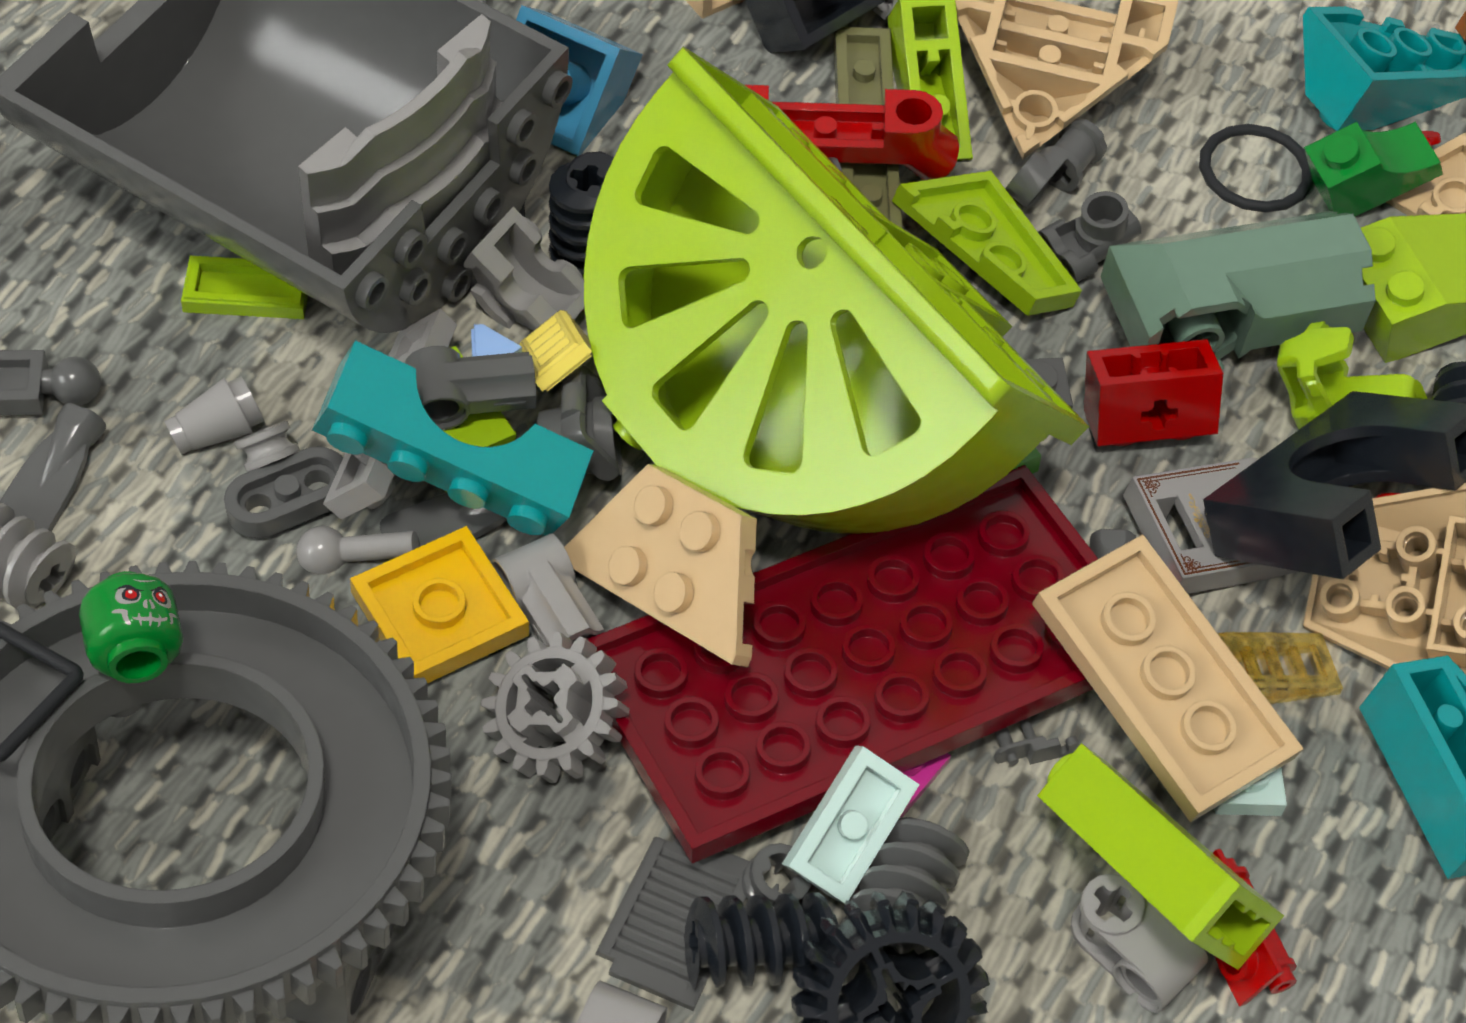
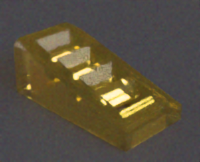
[1217,632,1343,704]

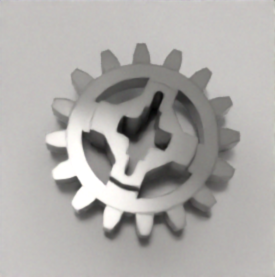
[481,632,630,783]

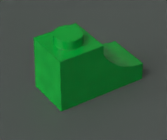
[1304,121,1443,217]

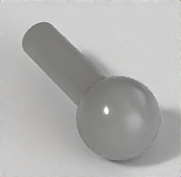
[296,526,419,574]

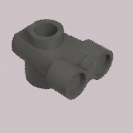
[1038,191,1141,283]

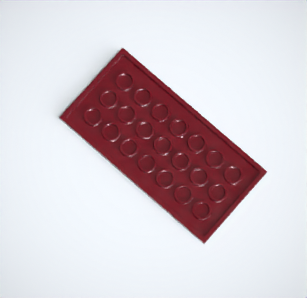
[587,465,1098,864]

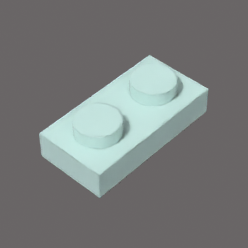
[782,746,920,904]

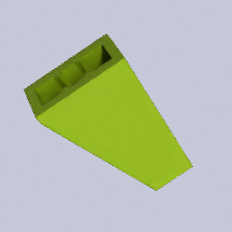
[1037,743,1284,970]

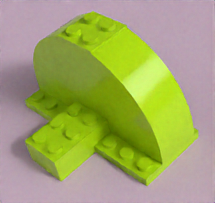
[584,46,1089,534]

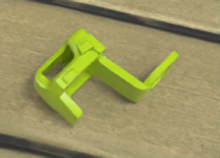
[1277,321,1428,429]

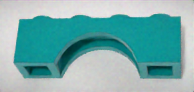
[312,340,594,536]

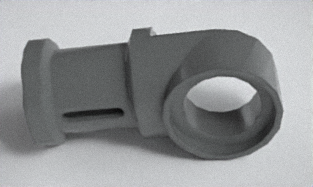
[1005,119,1107,208]

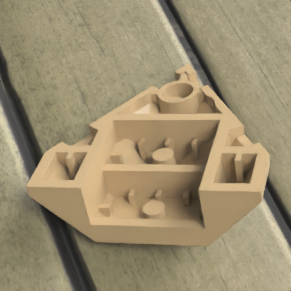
[955,0,1179,160]

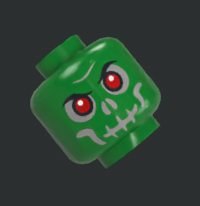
[79,571,183,683]

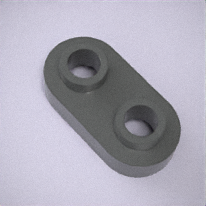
[224,447,343,538]

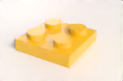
[350,526,529,684]

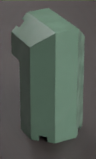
[1100,211,1376,369]

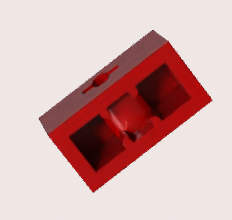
[1084,339,1224,446]

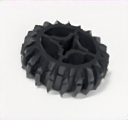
[791,890,990,1023]

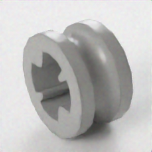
[234,421,300,472]

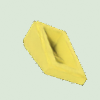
[519,310,592,392]

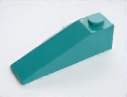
[1303,6,1466,131]

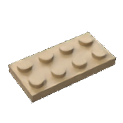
[1032,534,1304,823]

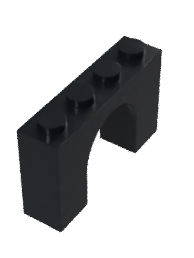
[1203,391,1466,579]

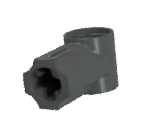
[405,346,537,431]

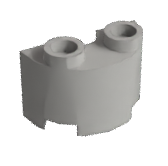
[464,206,585,331]

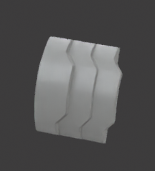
[298,14,503,275]

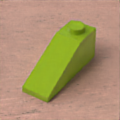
[887,0,973,161]

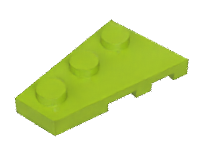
[892,170,1082,316]

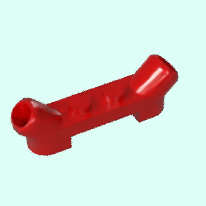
[745,85,959,180]

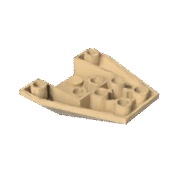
[1303,482,1466,674]

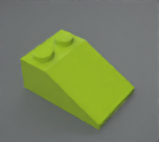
[1361,213,1466,363]

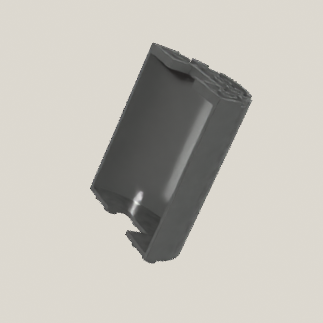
[0,0,573,333]

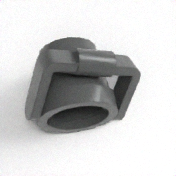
[537,366,623,481]

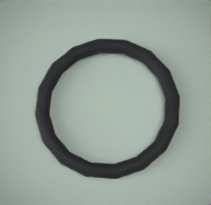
[1199,124,1313,213]

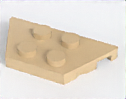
[564,464,757,667]

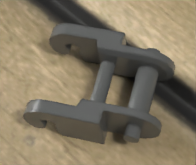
[994,706,1080,765]

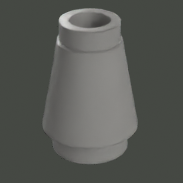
[164,376,264,455]

